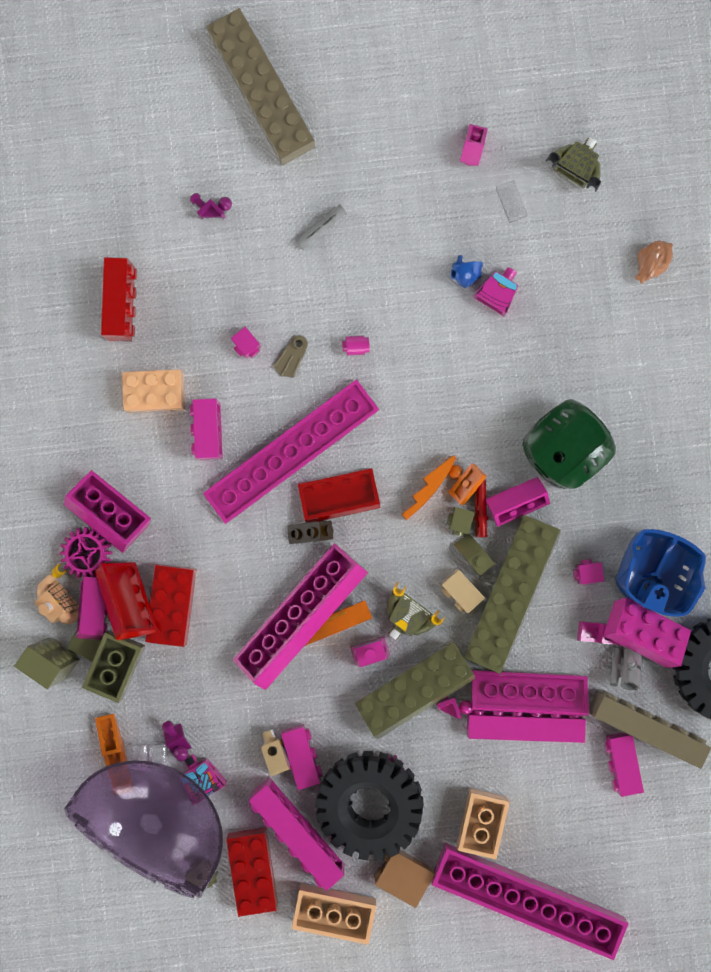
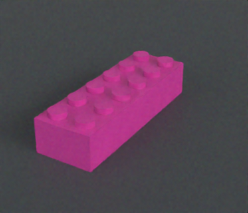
[249,777,345,891]

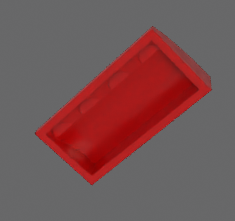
[298,468,381,523]
[95,562,157,640]

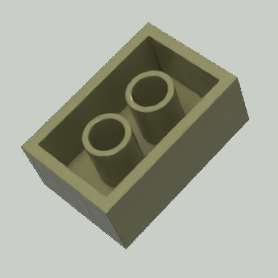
[82,630,145,703]

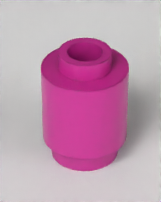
[342,335,370,356]

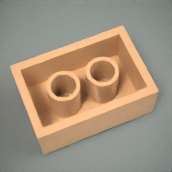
[122,369,185,413]
[456,788,510,860]

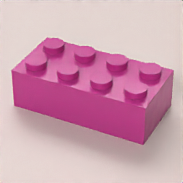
[63,470,151,553]
[603,597,691,668]

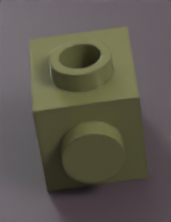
[447,507,475,537]

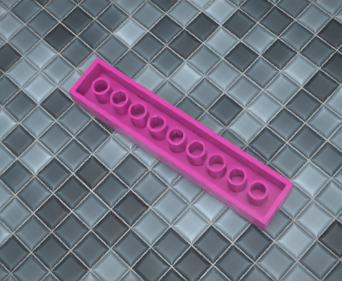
[431,842,628,960]

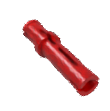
[473,480,489,538]

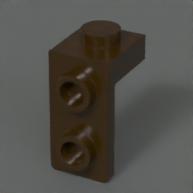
[287,521,334,544]

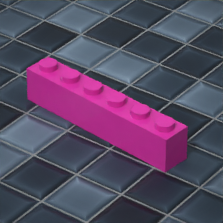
[467,710,586,743]

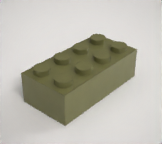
[14,638,80,689]

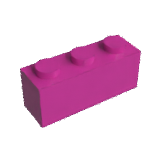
[485,477,550,527]
[76,577,108,640]
[281,724,323,790]
[604,732,644,797]

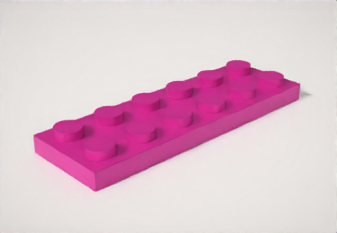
[471,670,589,716]

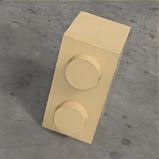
[441,569,485,613]

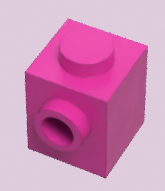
[231,326,261,358]
[573,559,604,585]

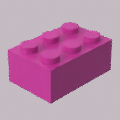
[190,399,223,460]

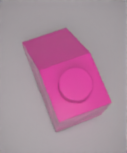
[460,124,488,166]

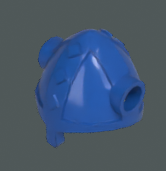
[451,255,483,288]

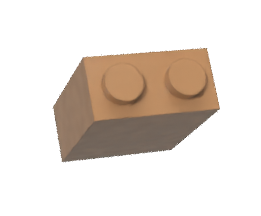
[374,850,435,908]

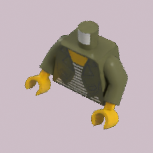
[386,582,445,640]

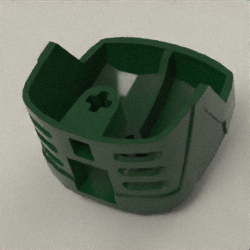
[522,399,616,489]

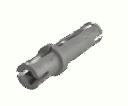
[296,204,347,250]

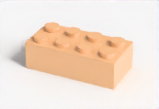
[292,883,376,945]

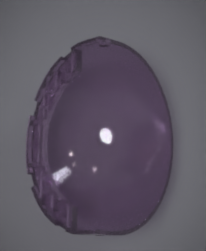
[64,760,223,898]

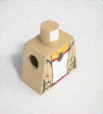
[261,729,291,776]

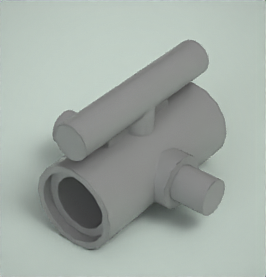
[610,648,642,690]

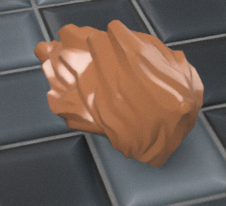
[635,240,673,284]

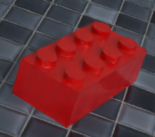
[101,257,137,342]
[145,564,197,647]
[226,827,278,917]

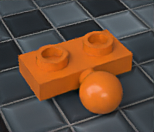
[448,463,487,505]

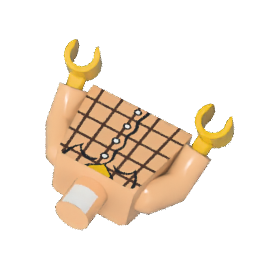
[35,564,79,625]

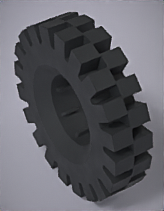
[672,618,711,719]
[316,751,424,861]

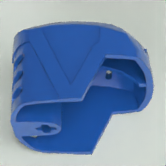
[616,529,706,617]

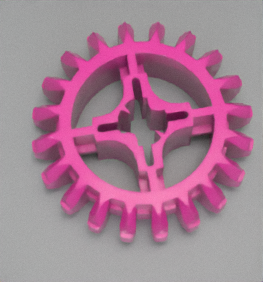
[59,527,113,578]

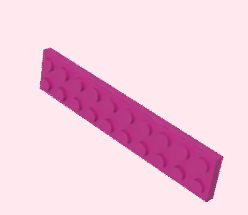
[203,379,379,524]

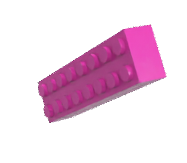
[233,543,368,690]

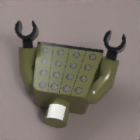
[545,138,601,192]

